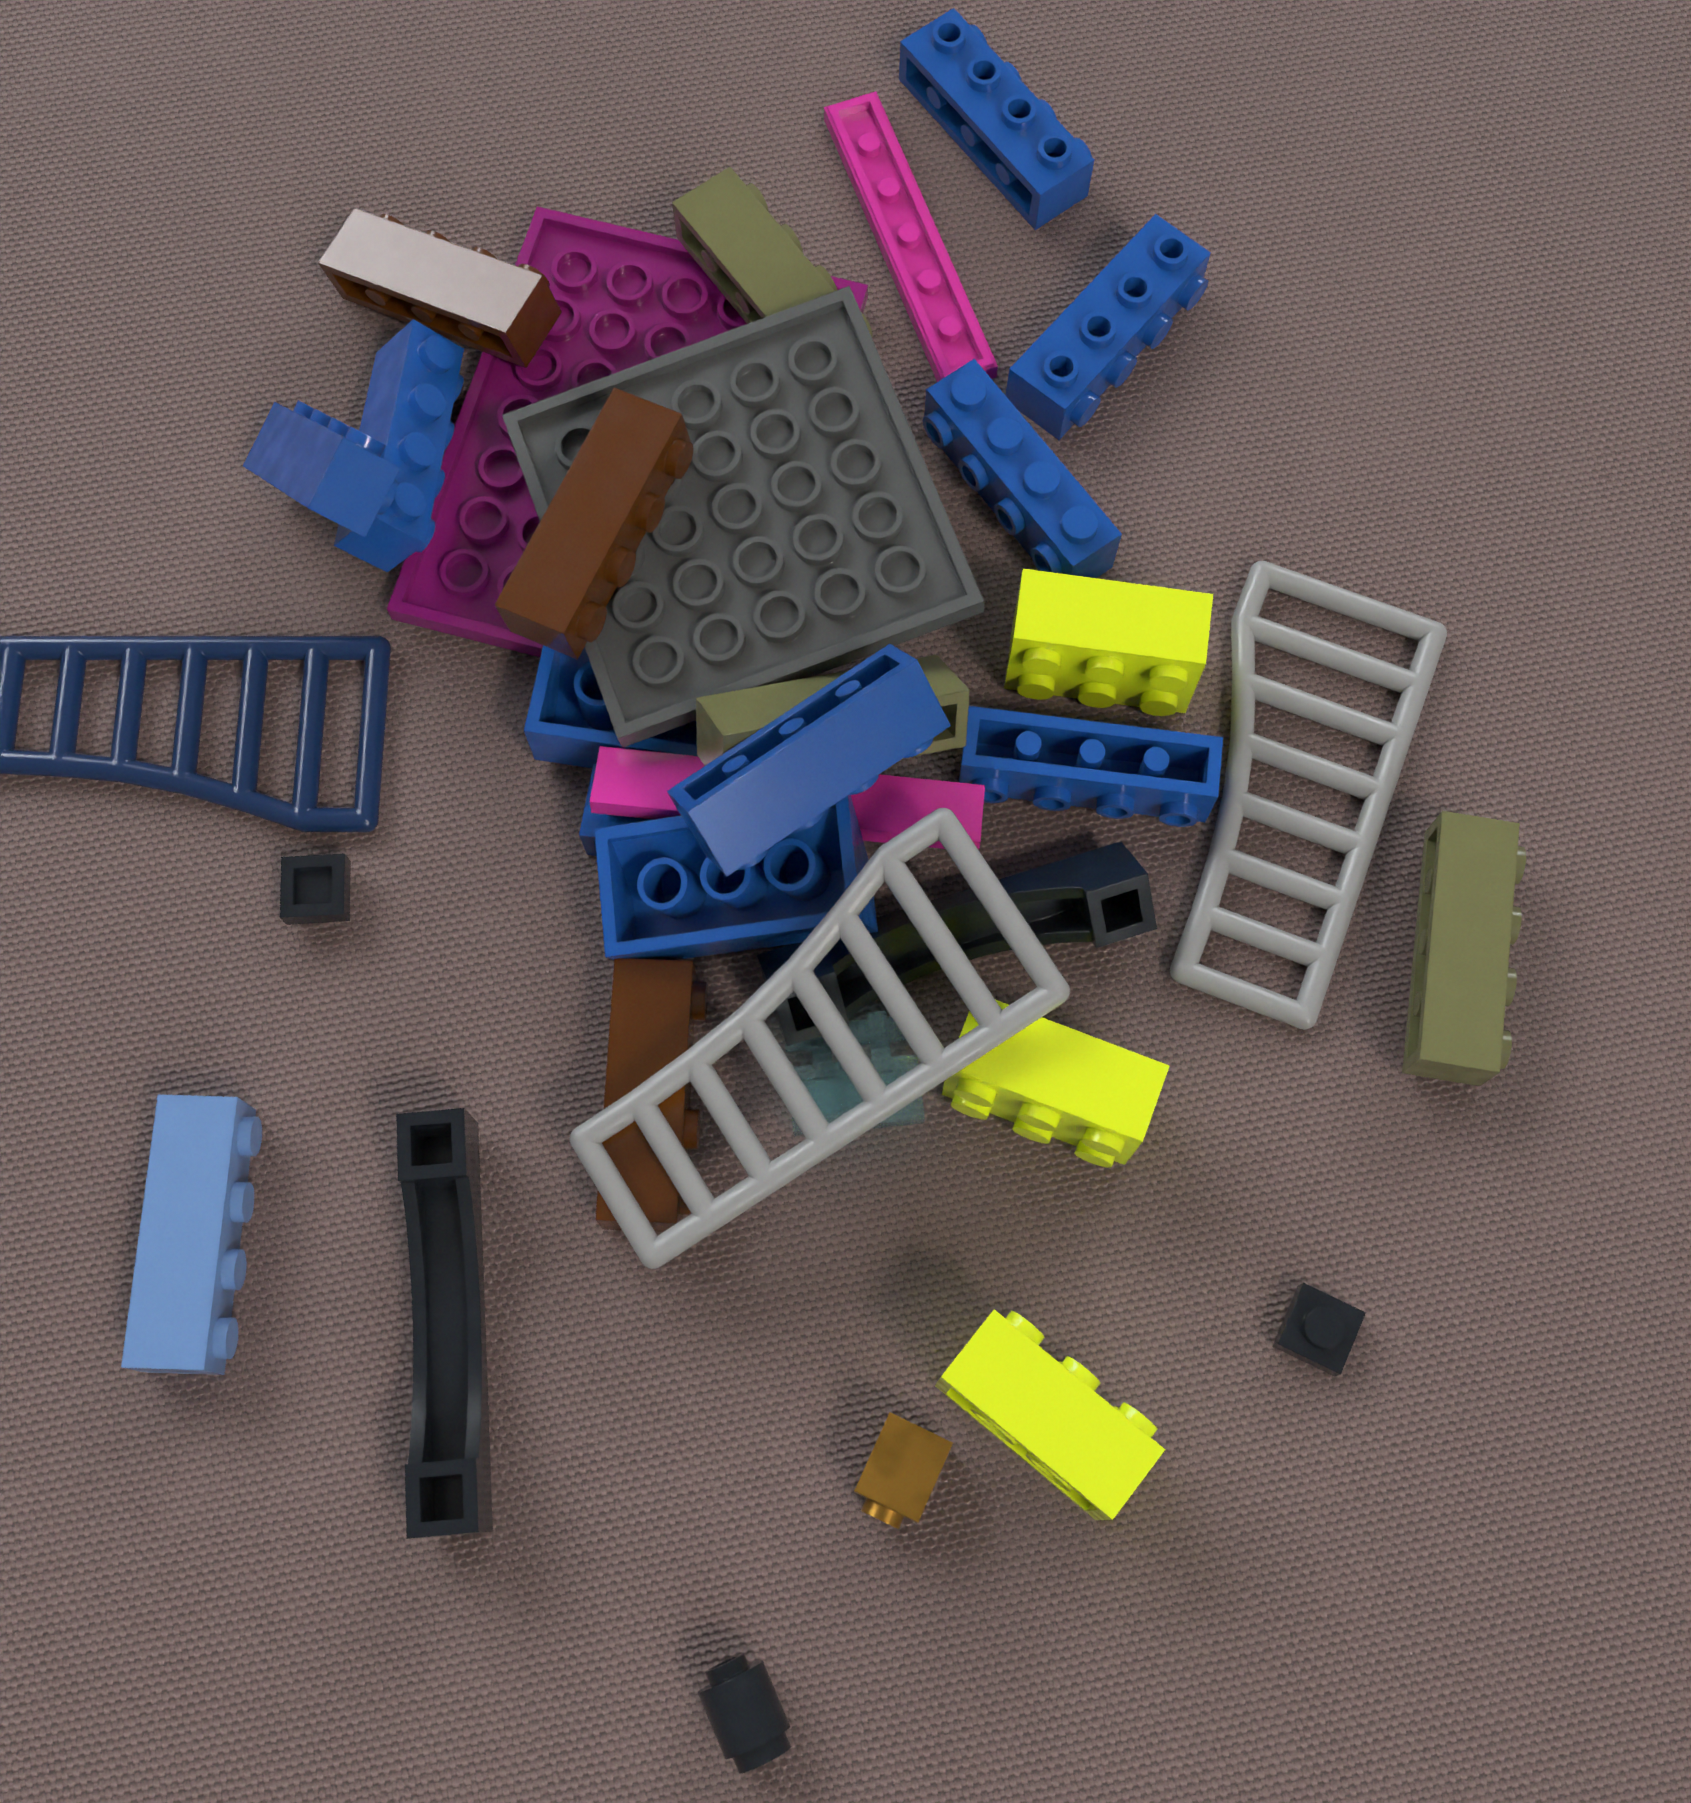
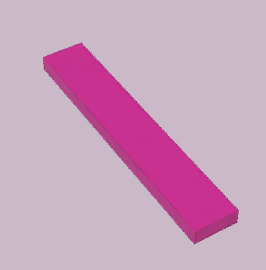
[824,91,998,382]
[590,746,985,850]

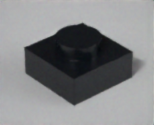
[280,853,351,925]
[1273,1282,1366,1377]

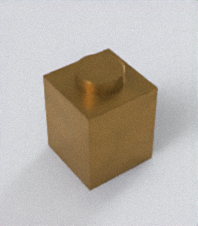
[854,1412,953,1529]

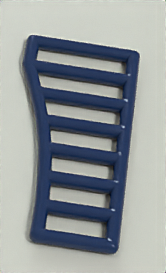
[0,636,391,832]

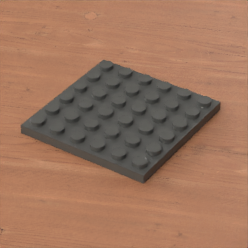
[502,286,985,748]

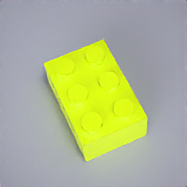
[1004,569,1213,716]
[942,1000,1170,1168]
[935,1309,1166,1520]

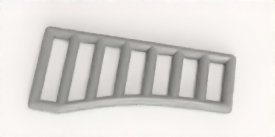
[1170,561,1447,1030]
[570,808,1070,1269]

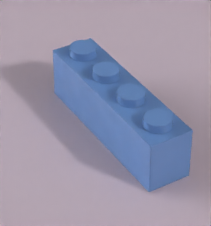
[121,1094,262,1375]

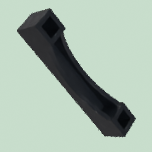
[757,841,1157,1046]
[396,1108,493,1539]

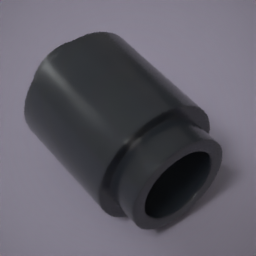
[698,1653,791,1774]

